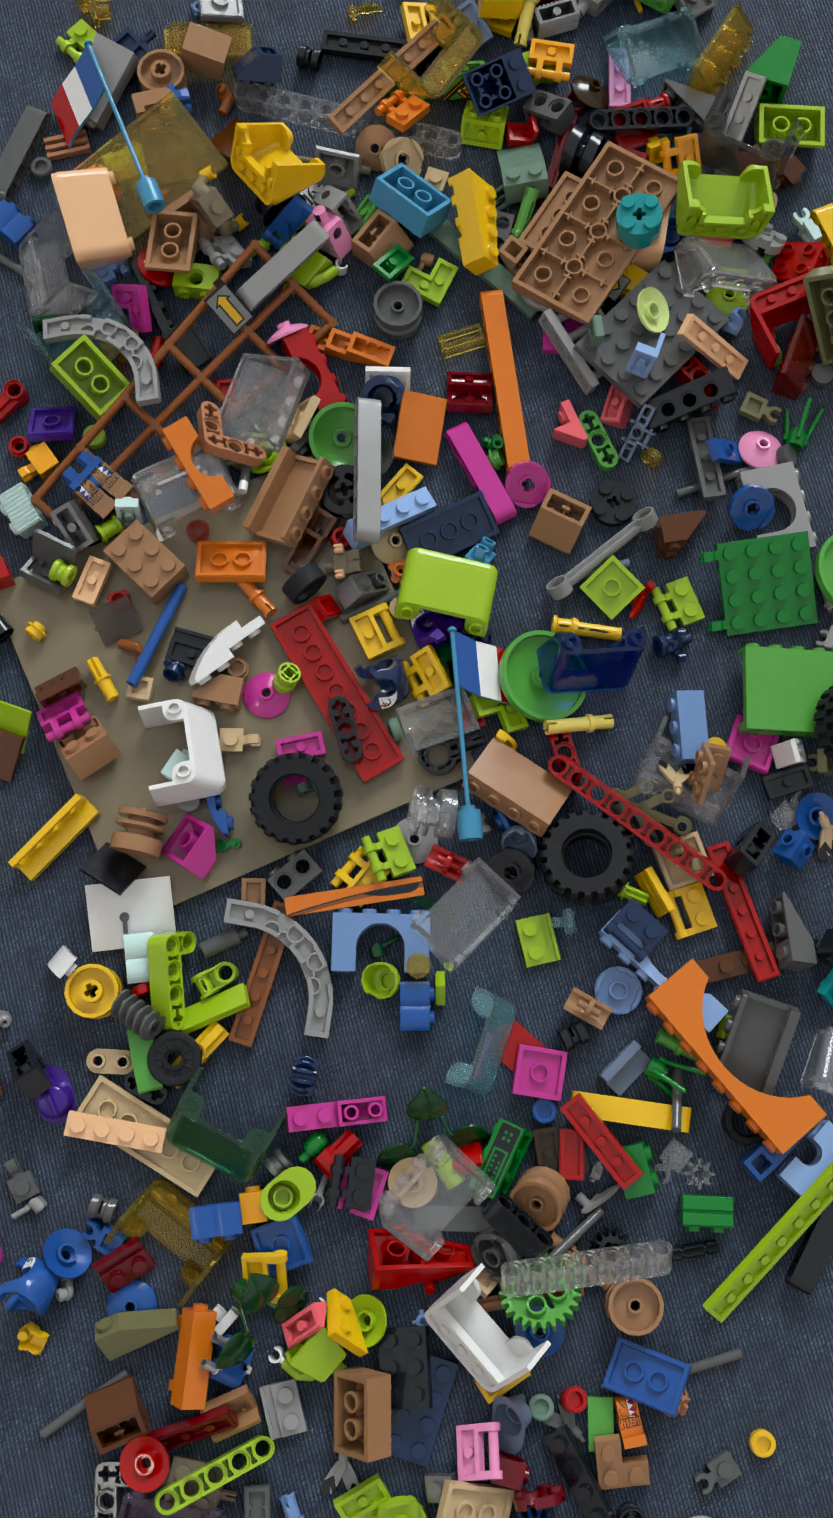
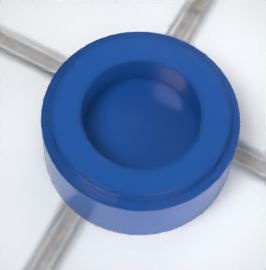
[531,1098,557,1124]

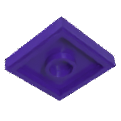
[26,406,78,442]

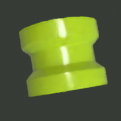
[49,558,77,587]

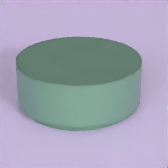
[388,717,404,741]
[529,1394,554,1422]

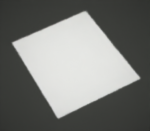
[85,876,176,952]

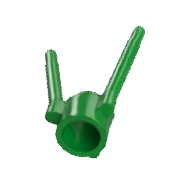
[782,397,824,450]
[644,1055,707,1104]

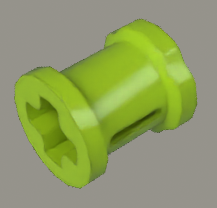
[94,515,124,544]

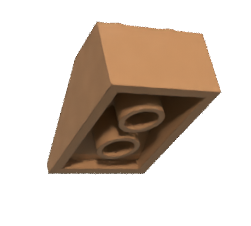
[144,210,201,273]

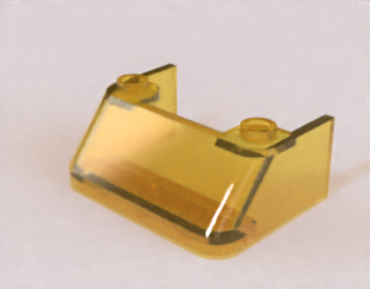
[377,0,484,99]
[103,1179,232,1308]

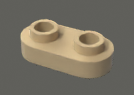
[86,1049,134,1075]

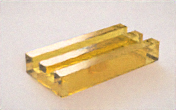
[437,323,487,359]

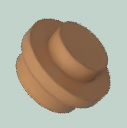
[226,658,249,679]

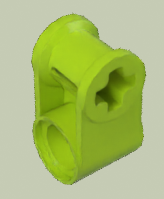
[190,962,239,1001]

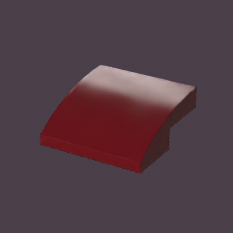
[446,372,493,413]

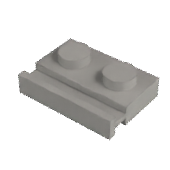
[259,1378,308,1440]

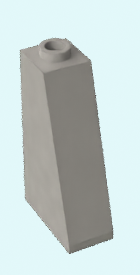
[85,32,139,131]

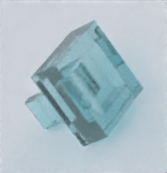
[551,908,577,935]

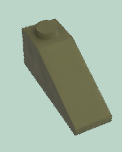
[95,1308,179,1362]

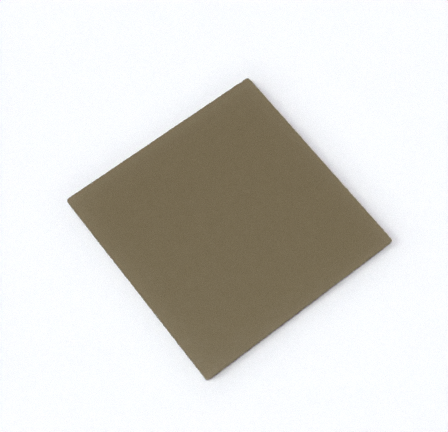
[0,454,474,906]

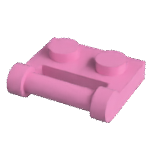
[456,1422,503,1482]

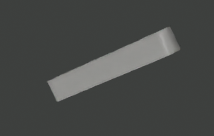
[353,397,381,544]

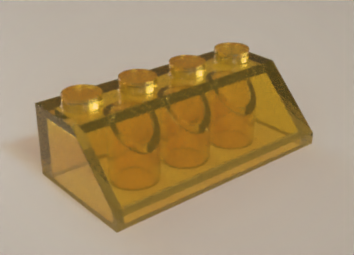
[687,2,754,98]
[164,22,254,61]

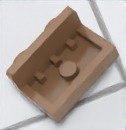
[200,1384,261,1443]

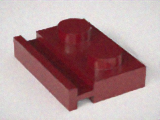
[93,1236,156,1294]

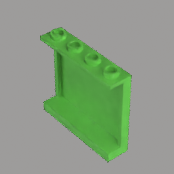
[737,643,833,738]

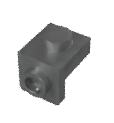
[424,1470,458,1503]

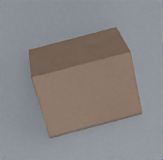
[180,22,232,81]

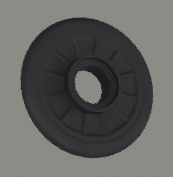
[147,1031,202,1087]

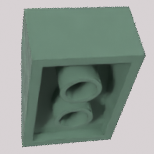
[497,143,549,205]

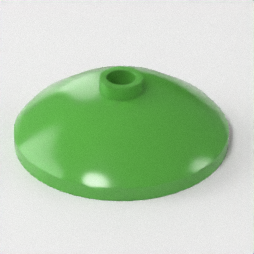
[308,402,355,466]

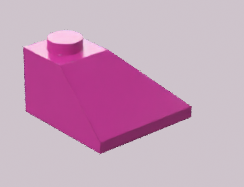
[161,813,216,880]

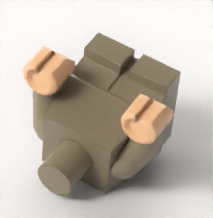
[325,543,366,581]

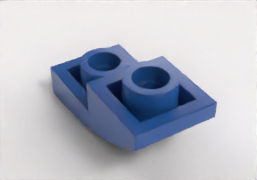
[206,794,234,837]

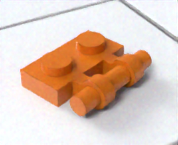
[374,87,430,132]

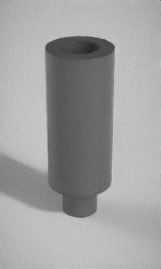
[199,927,249,959]

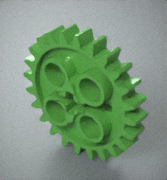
[499,1252,581,1334]

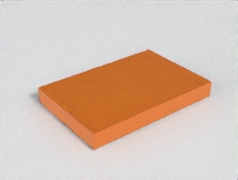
[393,390,447,467]
[195,541,268,582]

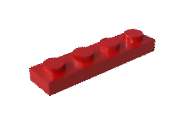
[560,1092,644,1190]

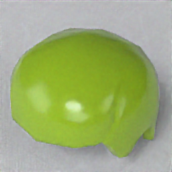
[361,962,401,999]

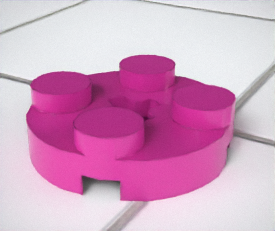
[505,461,551,508]

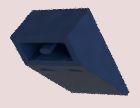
[461,48,536,118]

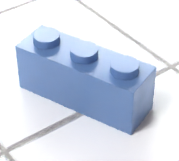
[667,690,709,765]

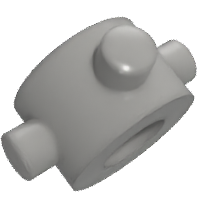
[589,1161,603,1182]

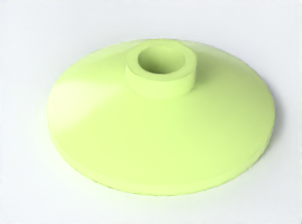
[637,287,669,333]

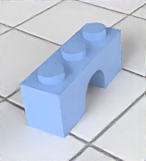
[774,1120,833,1196]

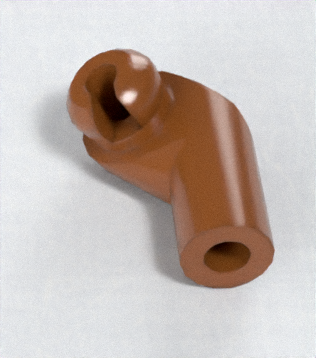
[216,83,235,118]

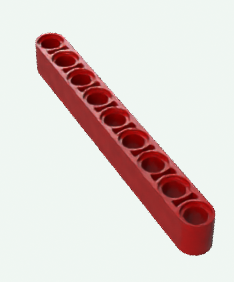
[548,754,727,891]

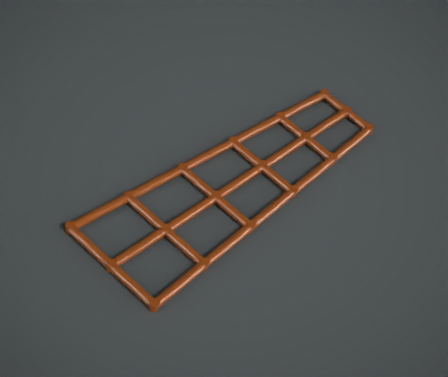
[31,240,337,550]

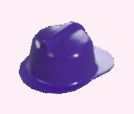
[34,1065,77,1124]

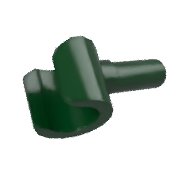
[370,934,401,959]

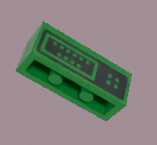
[469,1118,534,1199]

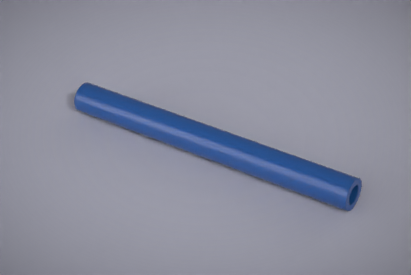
[126,583,188,688]

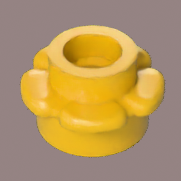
[24,621,47,642]

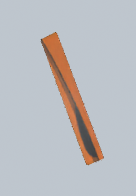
[284,876,425,917]

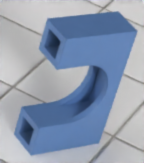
[331,908,430,975]

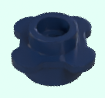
[163,659,186,682]

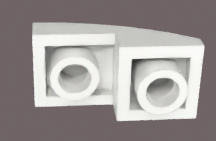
[47,945,78,979]

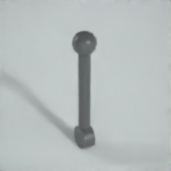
[119,912,130,962]

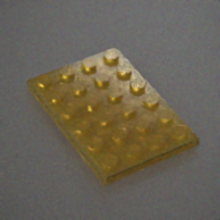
[73,91,229,242]

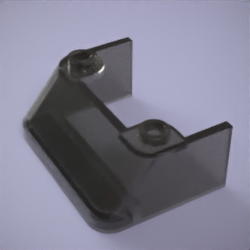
[699,87,805,189]

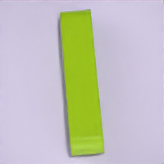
[154,1435,275,1515]

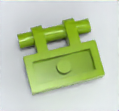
[55,19,96,64]
[651,576,705,632]
[361,825,416,883]

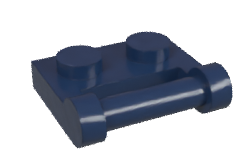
[603,898,668,963]

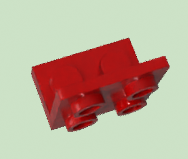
[769,242,831,282]

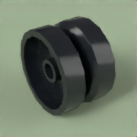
[558,124,606,179]

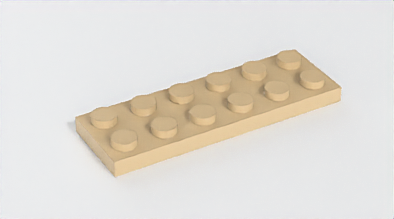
[77,1075,225,1198]

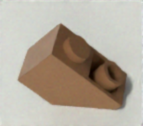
[191,674,246,713]

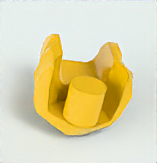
[17,1321,50,1355]

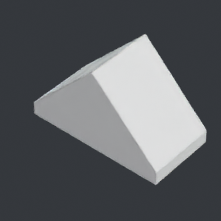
[770,738,808,769]

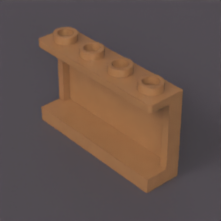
[242,446,335,549]
[461,737,573,837]

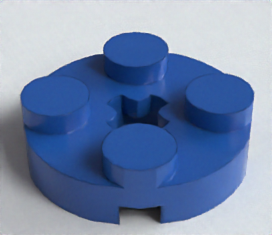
[727,484,775,531]

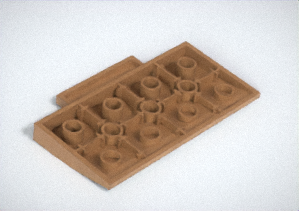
[512,141,678,325]

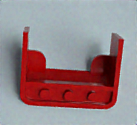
[749,272,811,370]

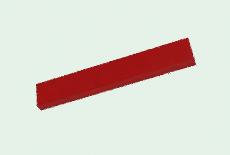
[705,841,781,984]

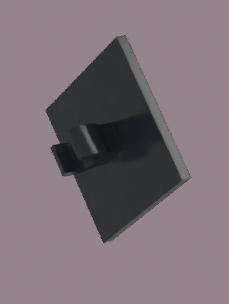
[80,842,147,896]

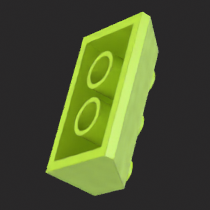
[754,103,825,148]

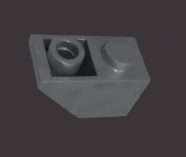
[334,570,391,610]

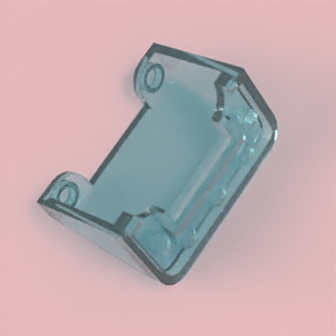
[602,4,705,88]
[443,986,517,1095]

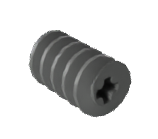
[111,989,166,1041]

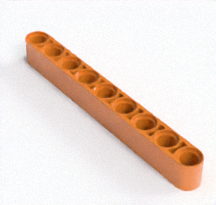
[479,289,530,473]

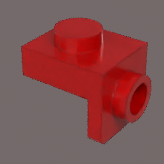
[504,115,540,147]

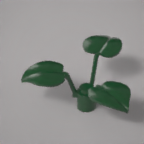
[377,1086,491,1167]
[215,1273,310,1369]

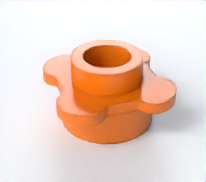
[388,559,406,584]

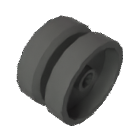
[373,281,422,341]

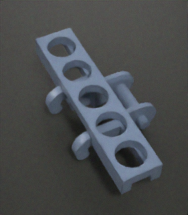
[618,403,656,463]

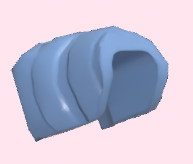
[722,307,747,336]

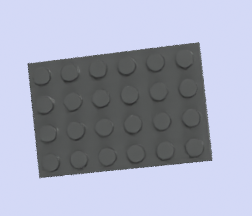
[573,260,729,409]

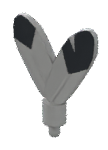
[321,1453,359,1497]

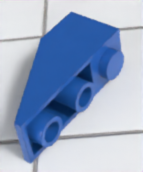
[738,1131,809,1182]

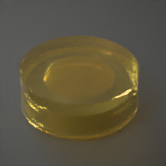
[640,447,663,469]
[406,953,431,979]

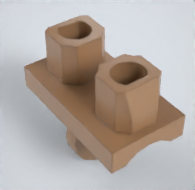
[562,987,613,1030]

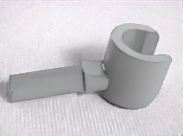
[307,1174,328,1212]
[11,1196,48,1220]

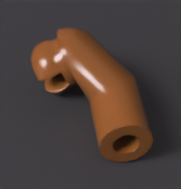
[117,638,144,662]

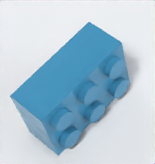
[369,163,452,238]

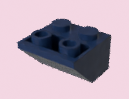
[231,45,283,86]

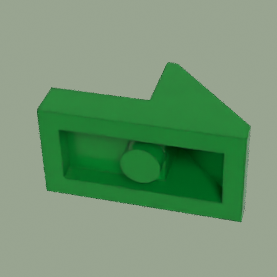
[371,244,414,283]

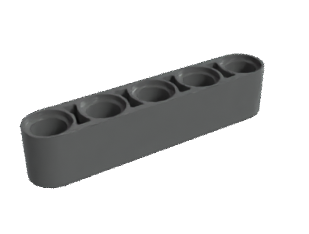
[0,105,51,203]

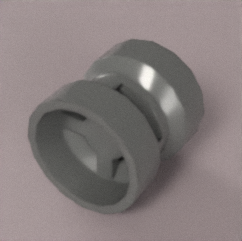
[86,1193,120,1225]

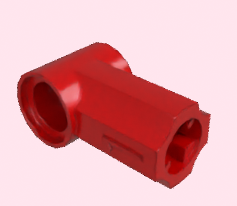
[0,379,30,424]
[313,1129,363,1180]

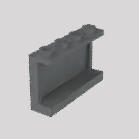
[707,989,801,1096]

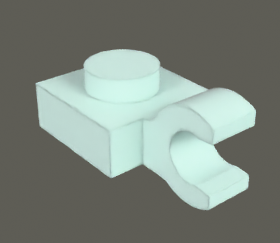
[791,208,822,242]

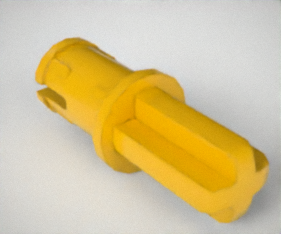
[86,657,120,703]

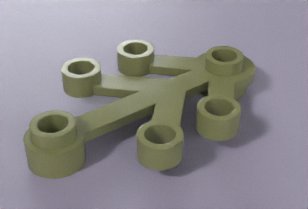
[604,779,692,847]

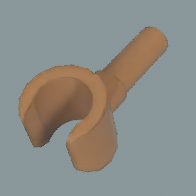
[417,252,435,271]

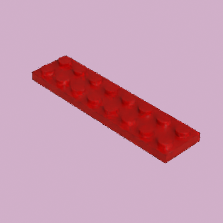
[269,602,405,784]

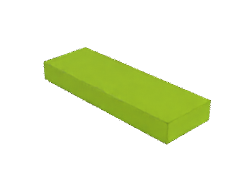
[181,983,251,1034]

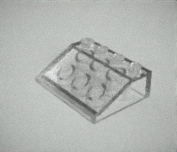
[212,353,311,452]

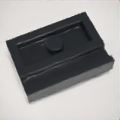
[161,320,213,374]
[165,626,214,668]

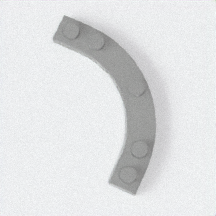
[42,314,161,407]
[223,898,333,1039]

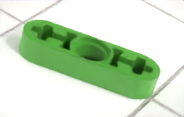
[578,410,618,472]

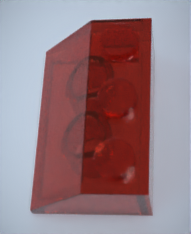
[771,314,820,401]

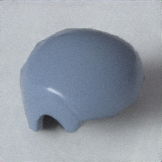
[501,825,538,858]

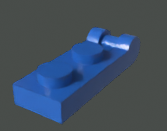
[261,194,314,251]

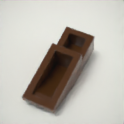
[281,507,341,574]

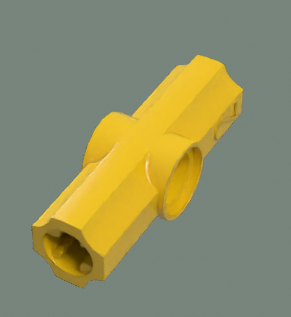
[171,1021,230,1089]

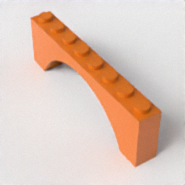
[645,959,827,1155]

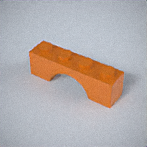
[161,416,235,515]

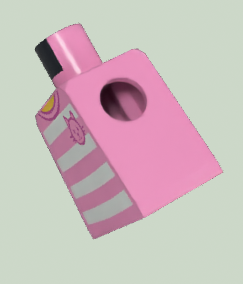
[305,205,352,261]

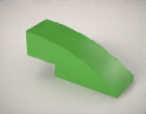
[126,1027,164,1094]

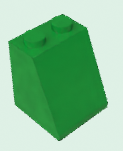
[747,35,802,106]

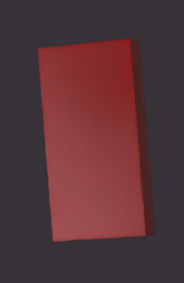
[558,1128,585,1181]

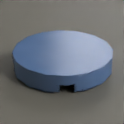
[594,966,643,1015]

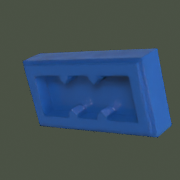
[706,437,743,466]

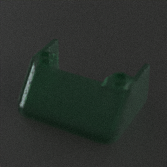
[166,1066,287,1183]

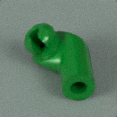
[481,434,504,452]

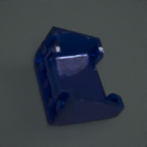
[536,627,647,694]

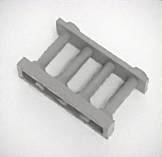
[538,308,605,395]

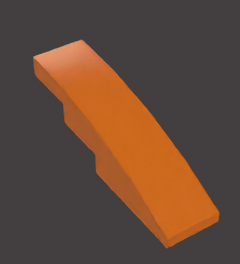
[309,324,396,367]

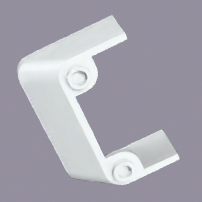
[138,699,226,807]
[425,1263,551,1392]

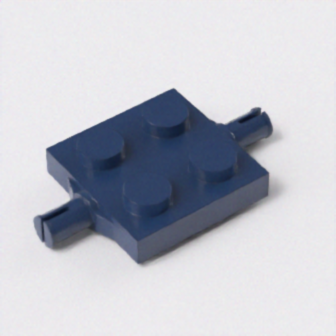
[112,27,157,88]

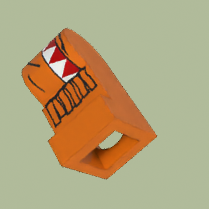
[614,1396,647,1449]

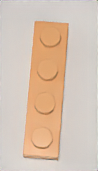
[677,313,749,380]
[64,1110,168,1154]

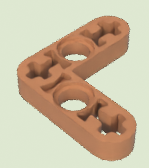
[197,401,266,467]

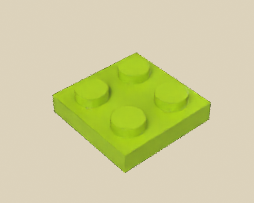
[579,555,645,621]

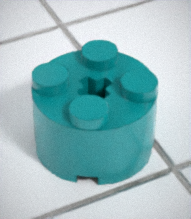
[616,193,662,249]

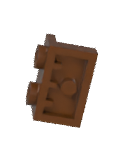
[35,667,87,708]

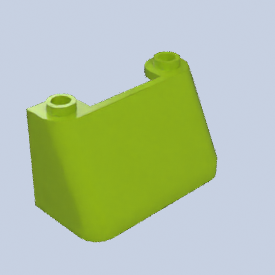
[676,160,775,239]
[394,548,498,638]

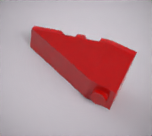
[368,1228,474,1290]

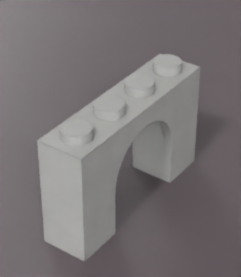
[735,461,817,553]

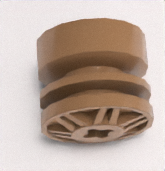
[109,807,169,859]

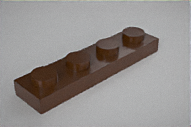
[695,941,778,984]

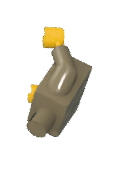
[188,165,249,236]

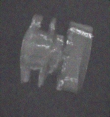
[407,785,458,839]

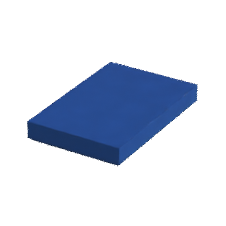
[601,1337,692,1418]

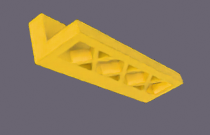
[8,793,101,881]

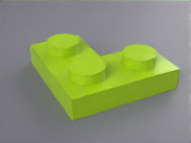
[402,257,459,308]
[469,694,529,734]

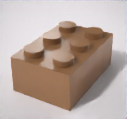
[103,519,189,605]
[334,1366,392,1463]

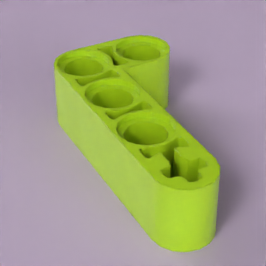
[147,931,196,1030]

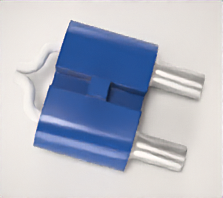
[200,1333,254,1389]

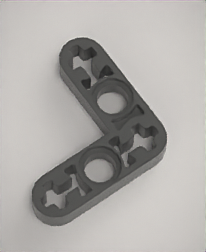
[95,1459,170,1518]

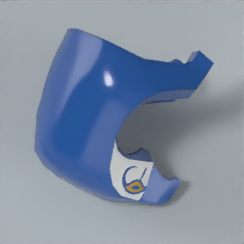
[0,1257,60,1317]

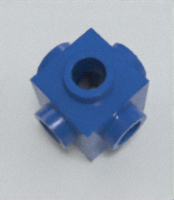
[772,828,815,870]

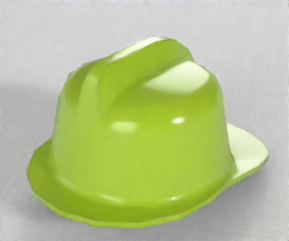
[260,1166,316,1221]

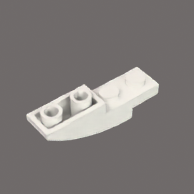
[189,616,265,686]

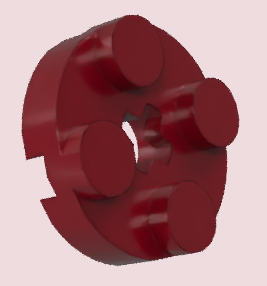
[513,1482,566,1512]

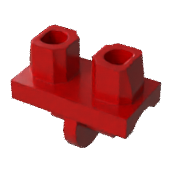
[423,844,473,884]

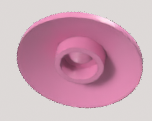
[267,320,309,345]
[738,431,781,469]

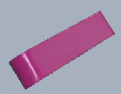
[445,422,517,526]

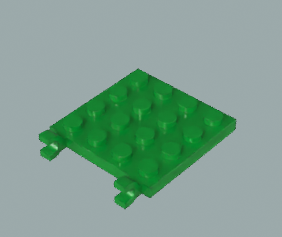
[699,531,818,636]

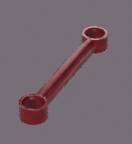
[535,91,586,208]

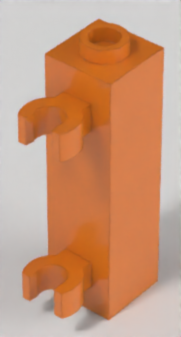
[168,1303,217,1410]

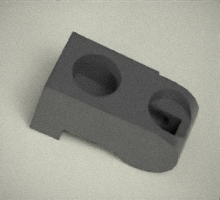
[496,211,515,256]

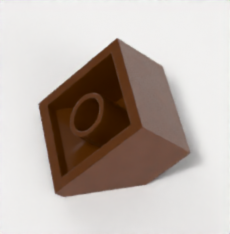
[652,510,706,559]

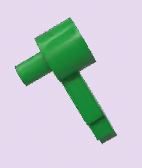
[215,838,242,853]

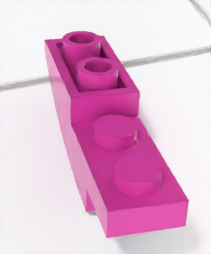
[285,1096,388,1133]

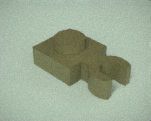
[738,391,782,426]

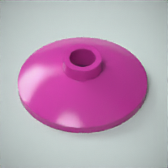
[244,673,291,719]

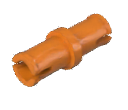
[237,582,277,619]

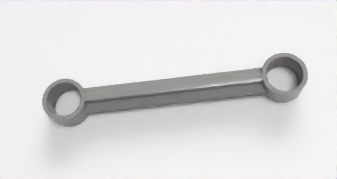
[546,507,658,600]

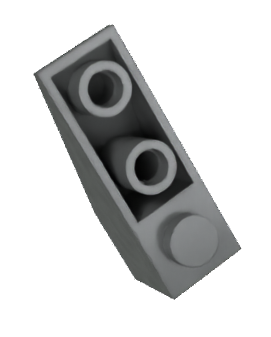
[661,79,728,138]
[769,892,817,972]

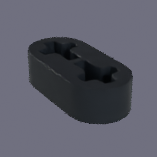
[124,1071,169,1105]

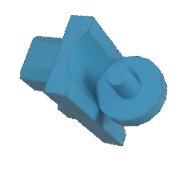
[464,536,496,564]

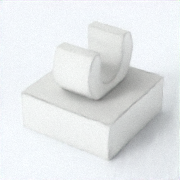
[213,1303,240,1335]

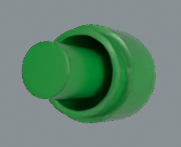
[298,1132,328,1164]

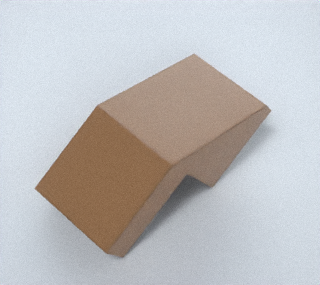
[499,234,529,276]

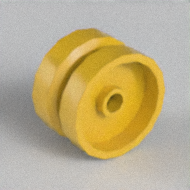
[64,964,124,1019]

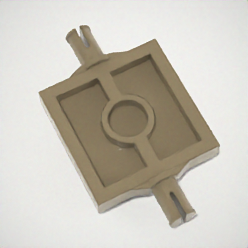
[160,1455,237,1518]

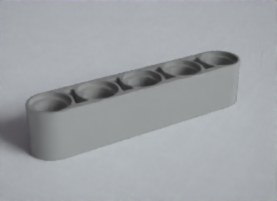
[235,219,330,312]

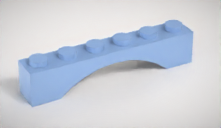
[598,910,728,1033]

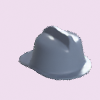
[491,1394,532,1454]

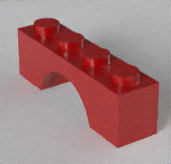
[281,327,348,414]

